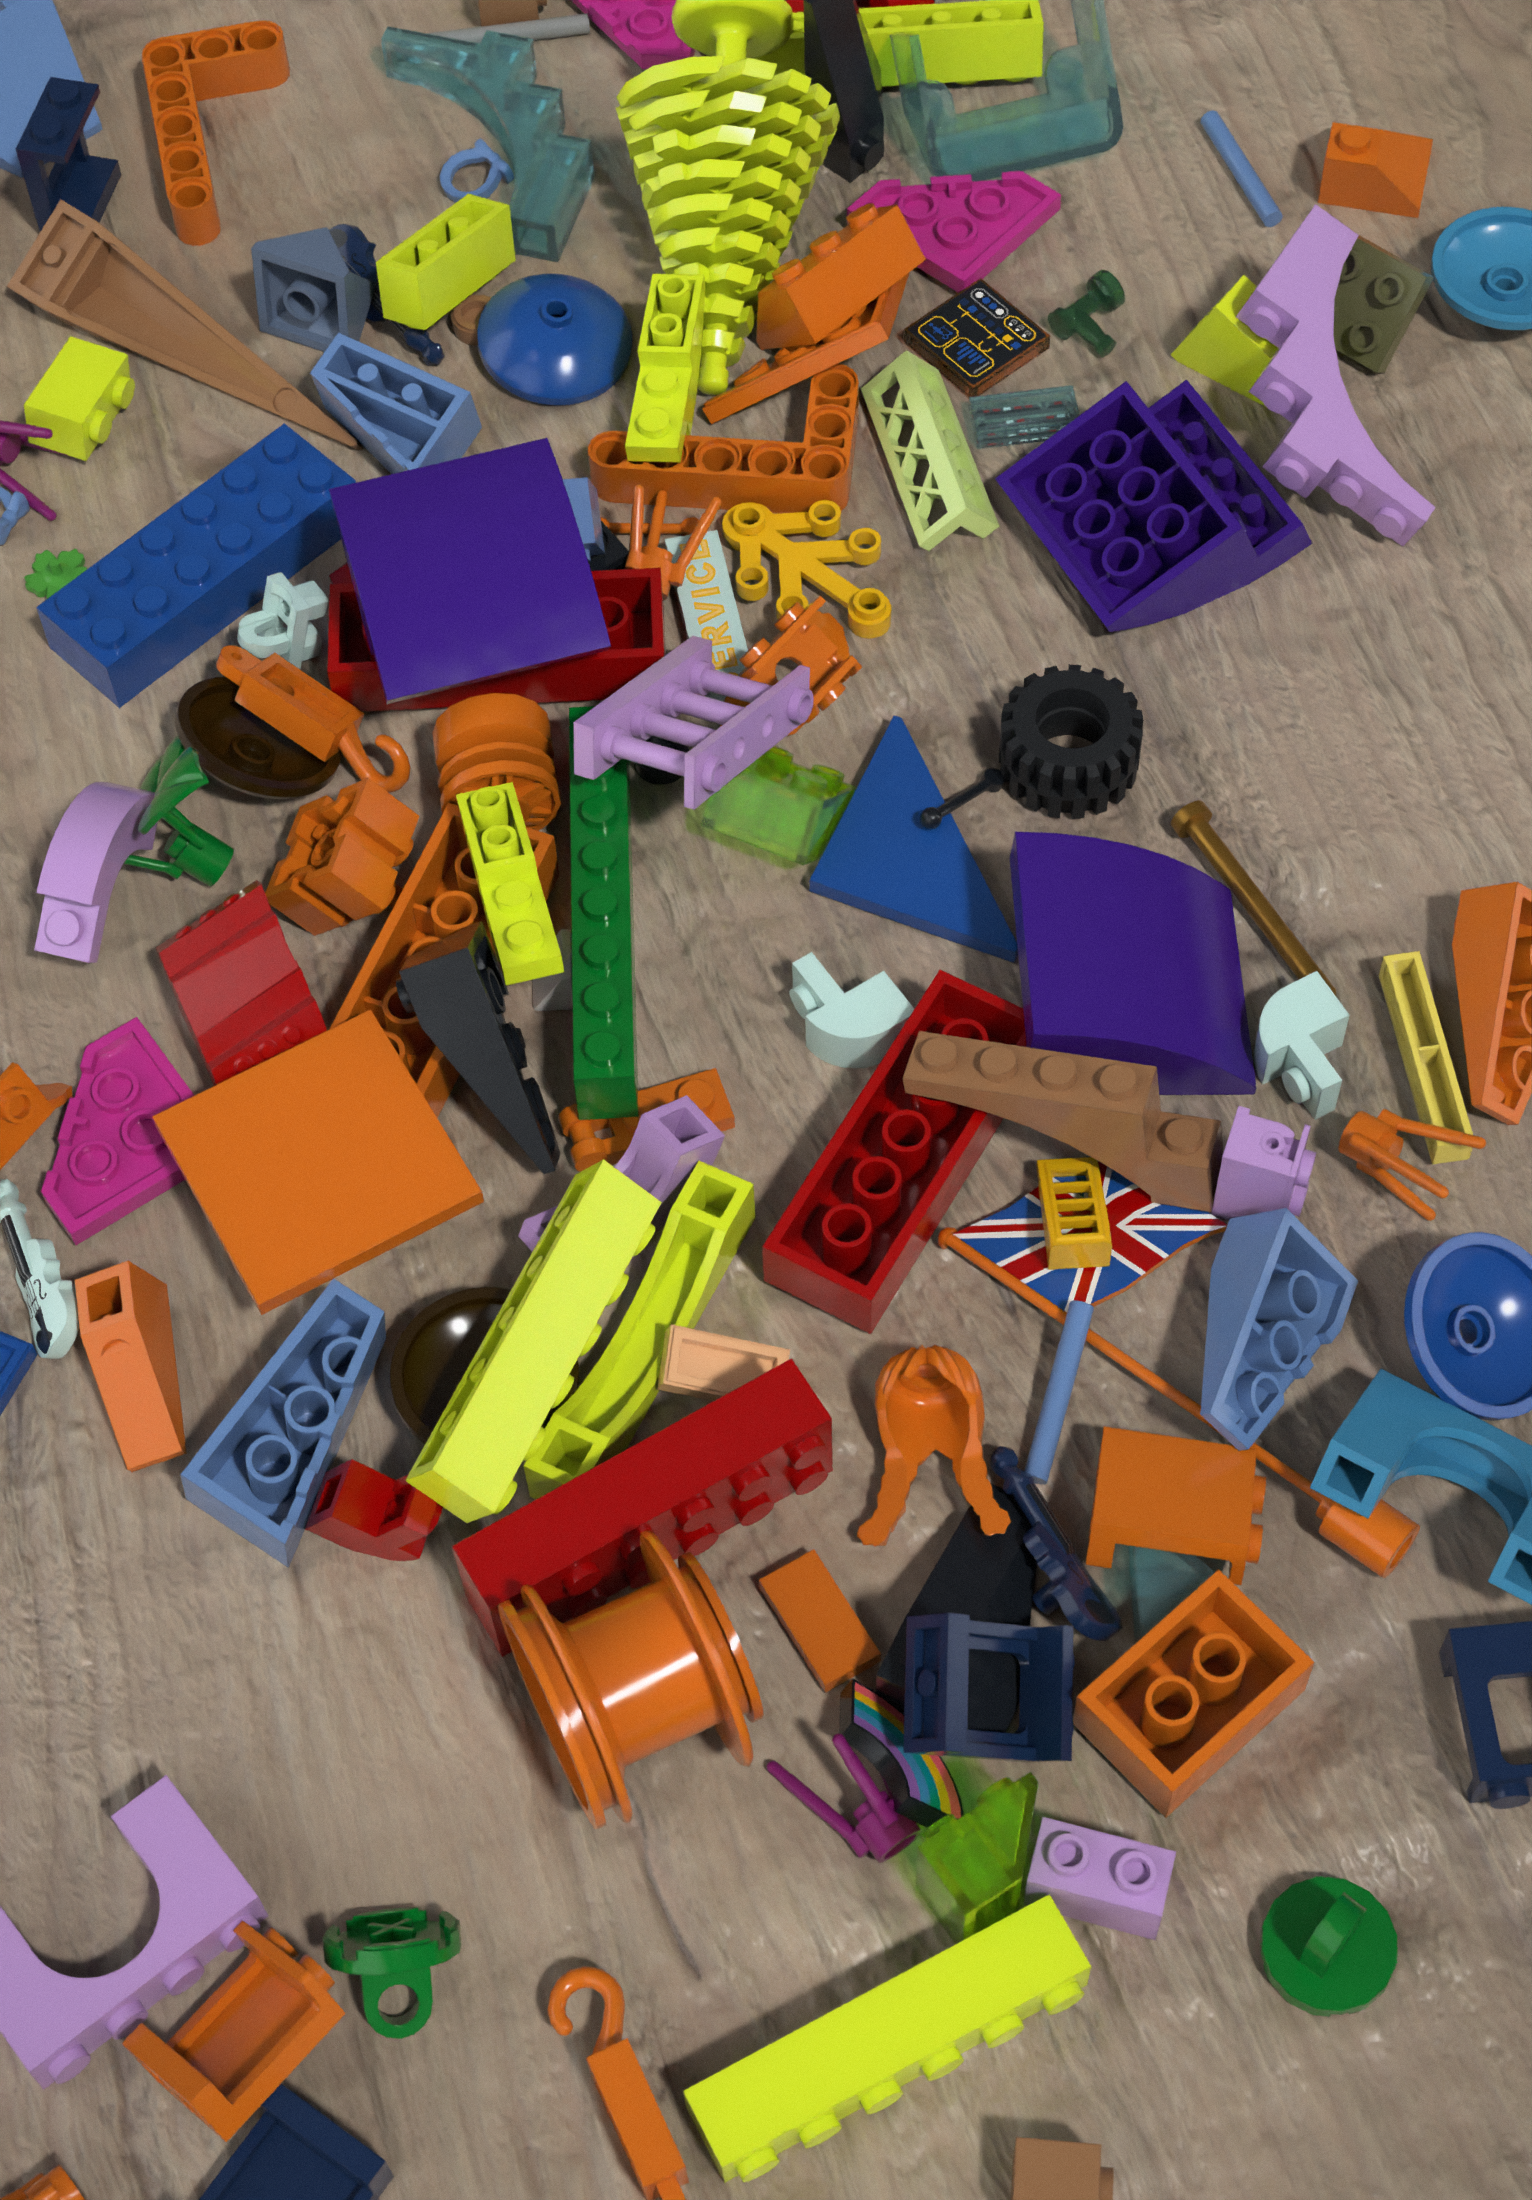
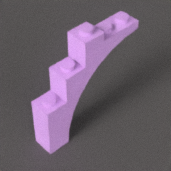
[1236,204,1436,547]

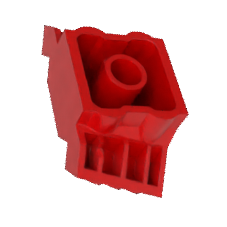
[155,880,327,1086]

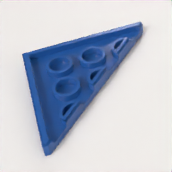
[809,715,1018,963]

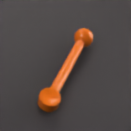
[600,517,699,536]

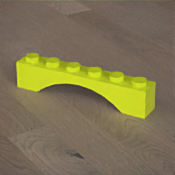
[523,1161,756,1499]

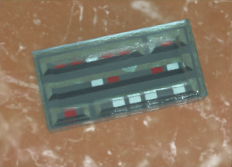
[969,385,1080,449]

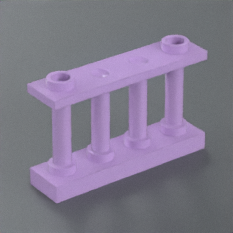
[574,636,814,810]

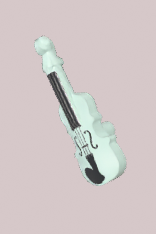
[0,1179,79,1359]

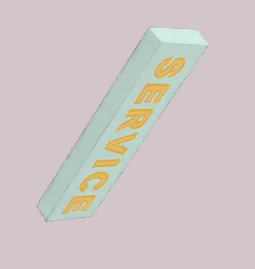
[665,530,748,702]

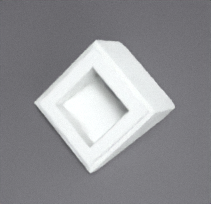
[533,929,573,1011]

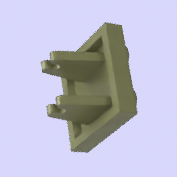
[1333,235,1434,373]

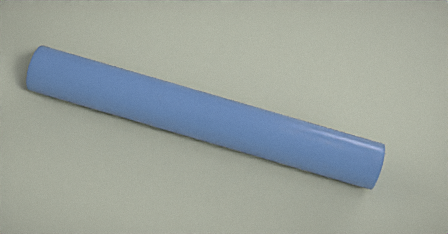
[1200,110,1283,227]
[1024,1300,1094,1485]

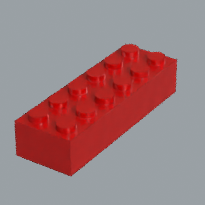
[327,567,666,712]
[762,970,1027,1334]
[452,1358,833,1657]

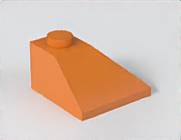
[1318,122,1433,218]

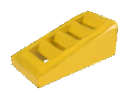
[1036,1157,1112,1270]

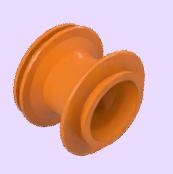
[498,1530,764,1830]

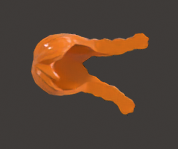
[857,1345,1011,1546]

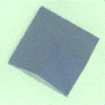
[251,227,377,352]

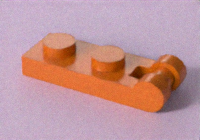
[558,1068,735,1172]

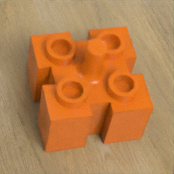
[265,778,420,936]

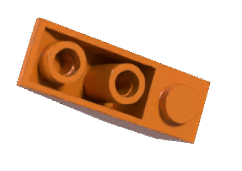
[75,1260,187,1472]

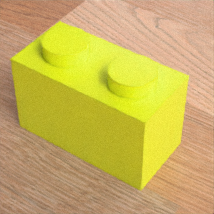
[24,336,135,461]

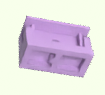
[1211,1106,1317,1221]
[1023,1817,1176,1940]

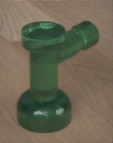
[1048,270,1125,357]

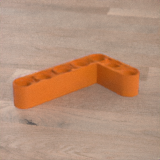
[142,20,290,246]
[588,364,859,513]

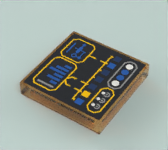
[903,278,1050,401]

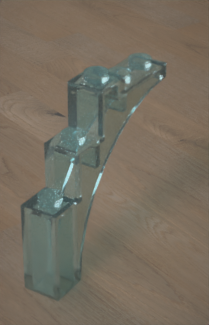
[381,26,595,262]

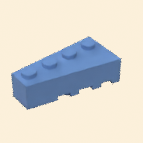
[180,1278,386,1568]

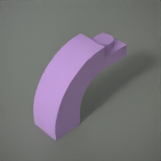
[34,782,158,963]
[518,1095,725,1252]

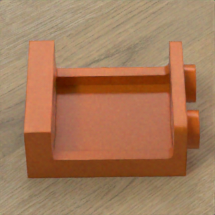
[1085,1426,1266,1586]
[121,1920,346,2143]

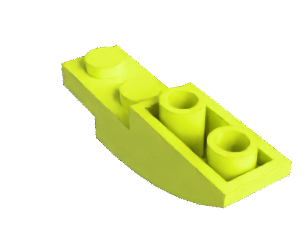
[625,274,705,463]
[456,782,564,986]

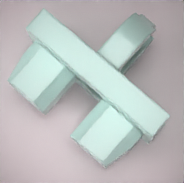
[237,572,329,670]

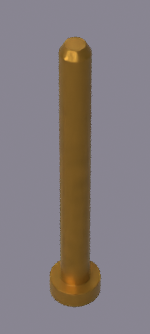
[1171,800,1337,997]

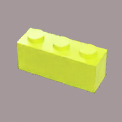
[376,194,516,330]

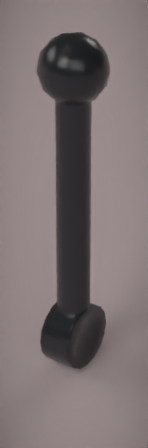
[920,768,1005,829]

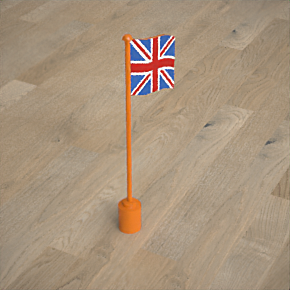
[937,1156,1420,1579]

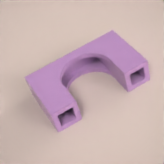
[0,1775,268,2089]

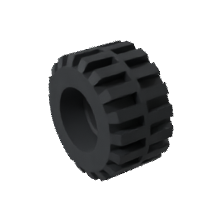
[999,664,1143,819]

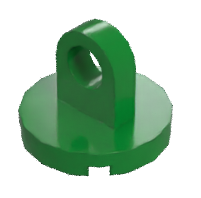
[1260,1876,1398,2017]
[323,1907,462,2039]

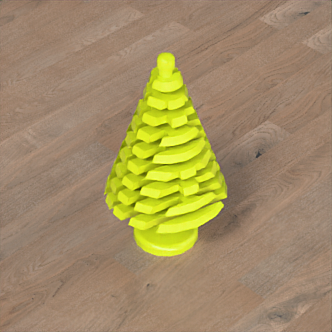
[615,0,840,396]

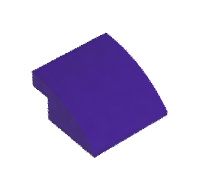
[995,379,1313,632]
[329,438,611,704]
[1009,831,1257,1095]

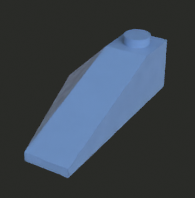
[1200,1208,1358,1451]

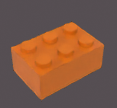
[1073,1569,1314,1818]

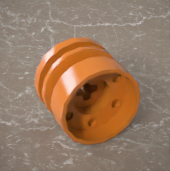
[432,693,561,831]

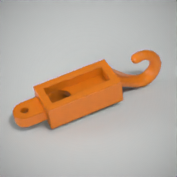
[216,645,411,793]
[547,1966,689,2200]

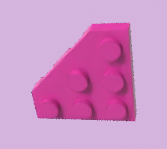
[571,0,695,69]
[847,171,1061,294]
[41,1017,195,1246]

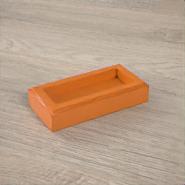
[759,1549,881,1693]

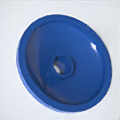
[477,274,632,405]
[1404,1232,1532,1421]

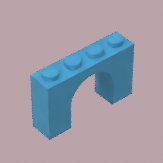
[1310,1368,1532,1605]

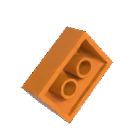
[756,203,926,350]

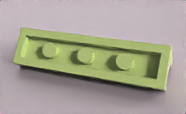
[861,350,999,551]

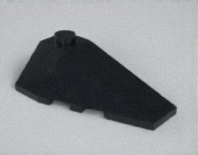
[804,0,885,183]
[396,921,561,1174]
[876,1483,1037,1733]

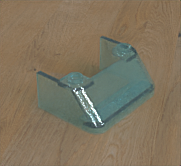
[890,0,1123,181]

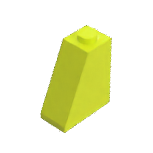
[1171,275,1278,407]

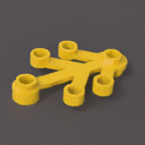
[722,500,891,639]

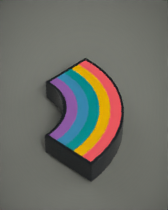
[839,1678,965,1839]

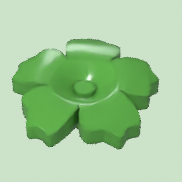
[24,549,87,599]

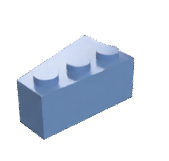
[310,332,482,474]

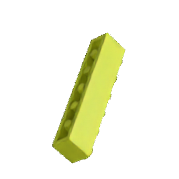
[752,0,1044,88]
[405,1159,662,1523]
[683,1894,1091,2183]

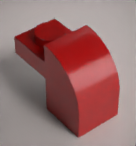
[305,1459,443,1561]

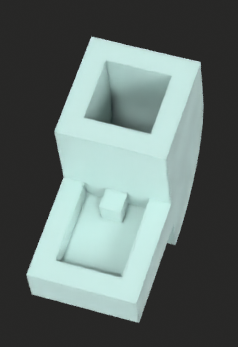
[789,952,914,1068]
[1253,971,1350,1120]

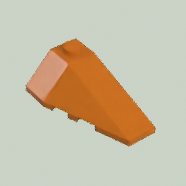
[1452,881,1532,1125]

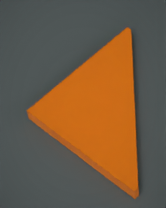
[702,272,910,424]

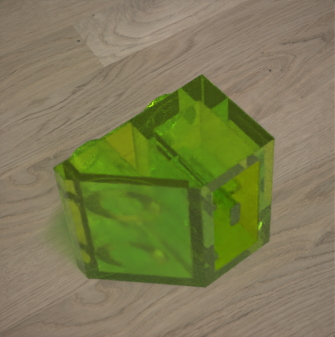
[701,746,857,866]
[915,1771,1039,1944]

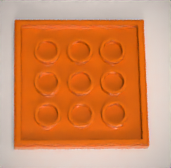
[152,1009,484,1315]

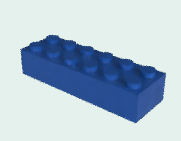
[36,423,356,708]

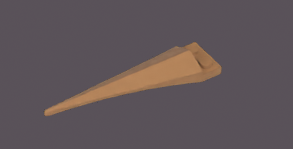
[7,200,363,450]

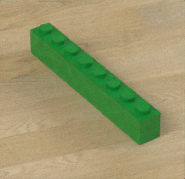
[569,706,639,1120]

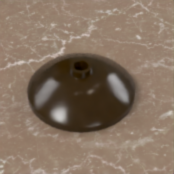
[175,676,341,799]
[390,1287,579,1444]

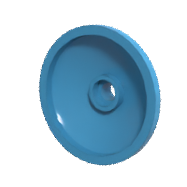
[1431,207,1532,330]

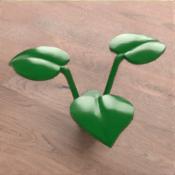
[124,735,234,887]

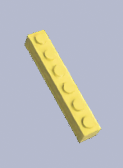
[1379,951,1473,1165]

